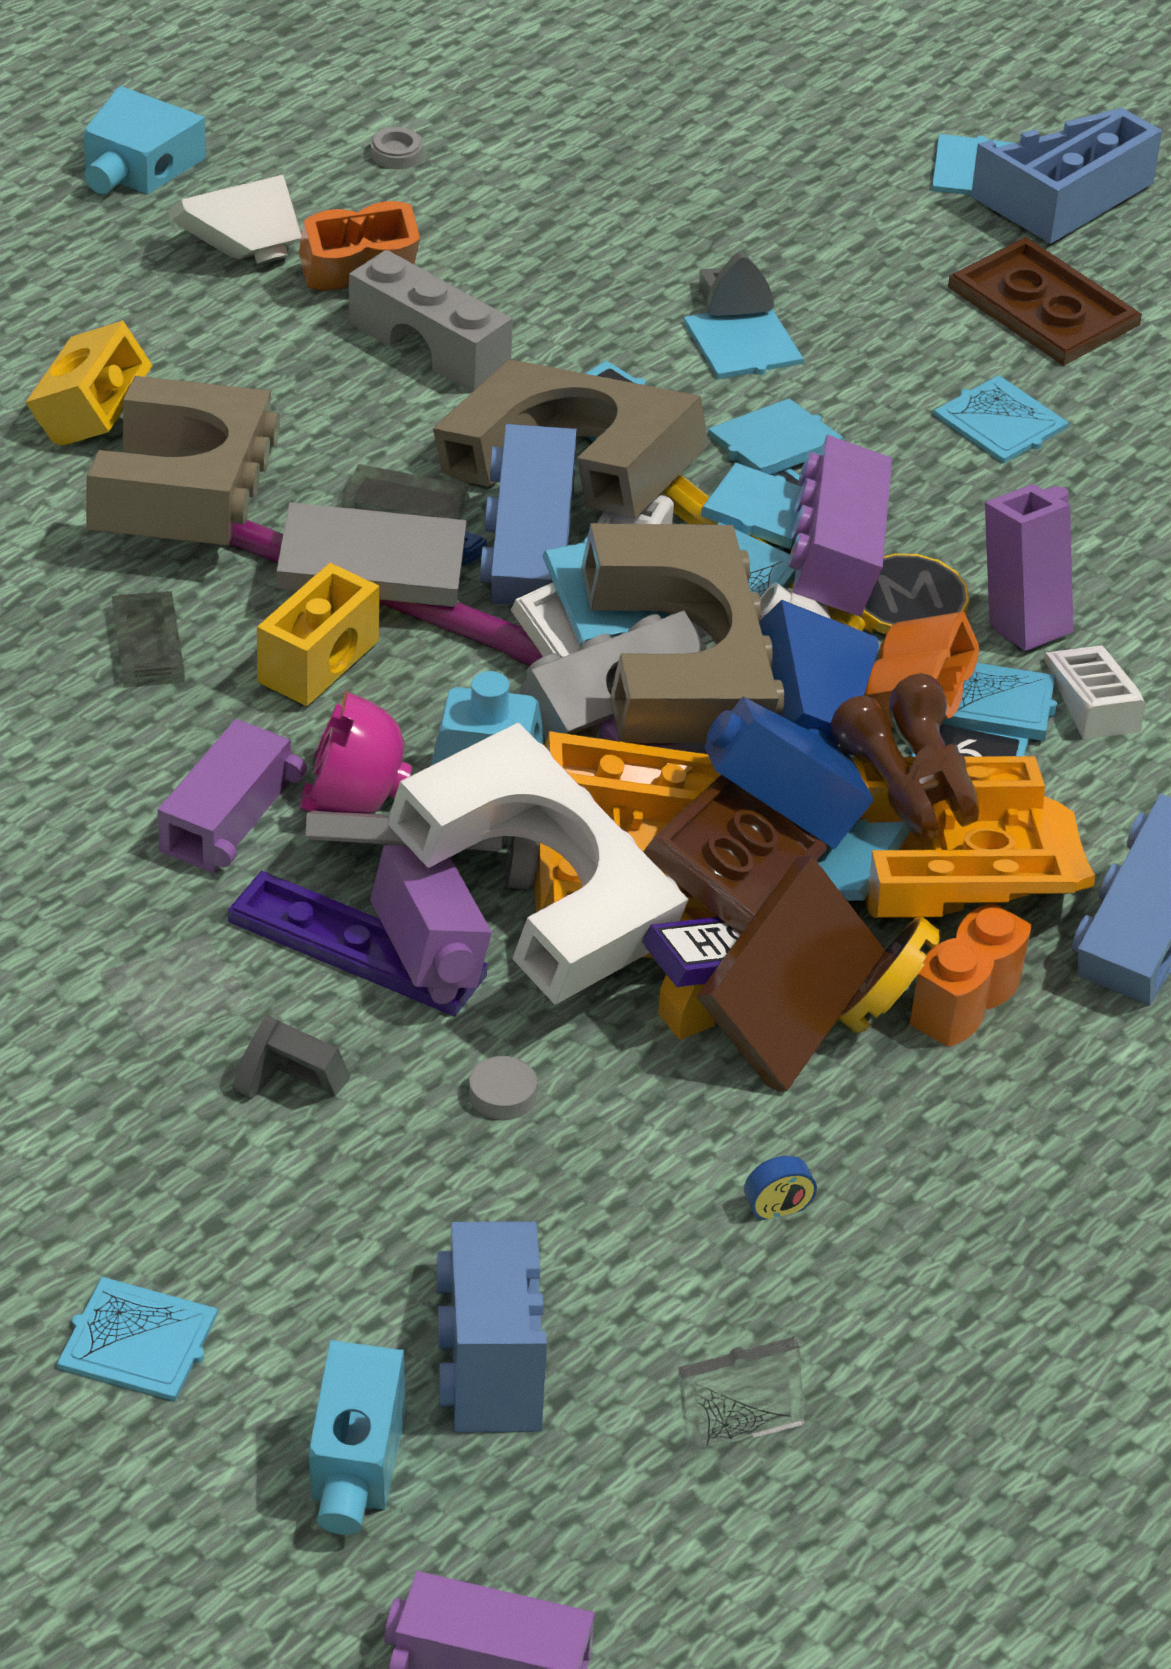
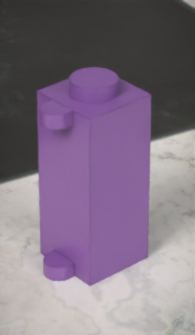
[985,484,1074,651]
[157,719,307,873]
[370,845,492,1004]
[384,1571,595,1669]

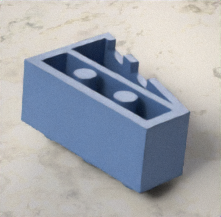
[971,108,1162,244]
[480,424,576,605]
[1072,793,1171,1005]
[437,1221,547,1432]

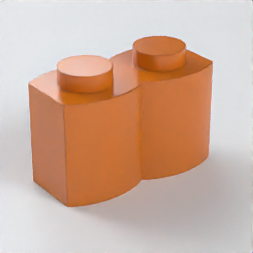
[298,201,420,290]
[864,611,979,727]
[910,903,1031,1047]

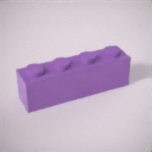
[788,435,892,617]

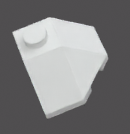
[168,175,301,265]

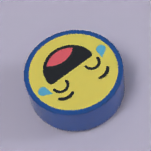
[744,1156,817,1220]

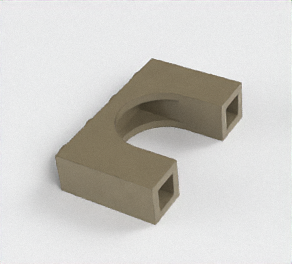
[433,359,709,518]
[86,376,280,545]
[581,523,784,743]

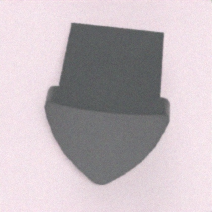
[699,252,774,316]
[232,1015,350,1098]

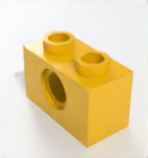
[25,320,153,446]
[257,562,379,706]

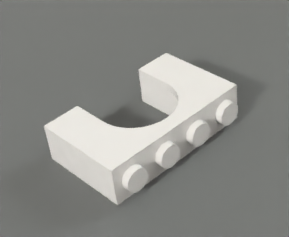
[387,722,688,1005]

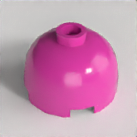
[299,691,412,814]

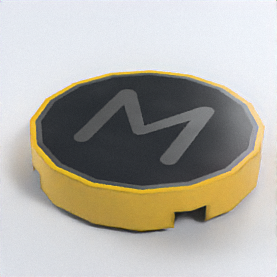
[861,553,969,635]
[838,916,940,1033]

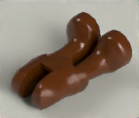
[831,673,980,841]

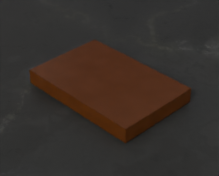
[948,237,1142,366]
[643,775,828,935]
[696,856,885,1092]

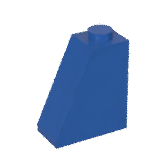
[759,600,879,745]
[704,697,874,849]

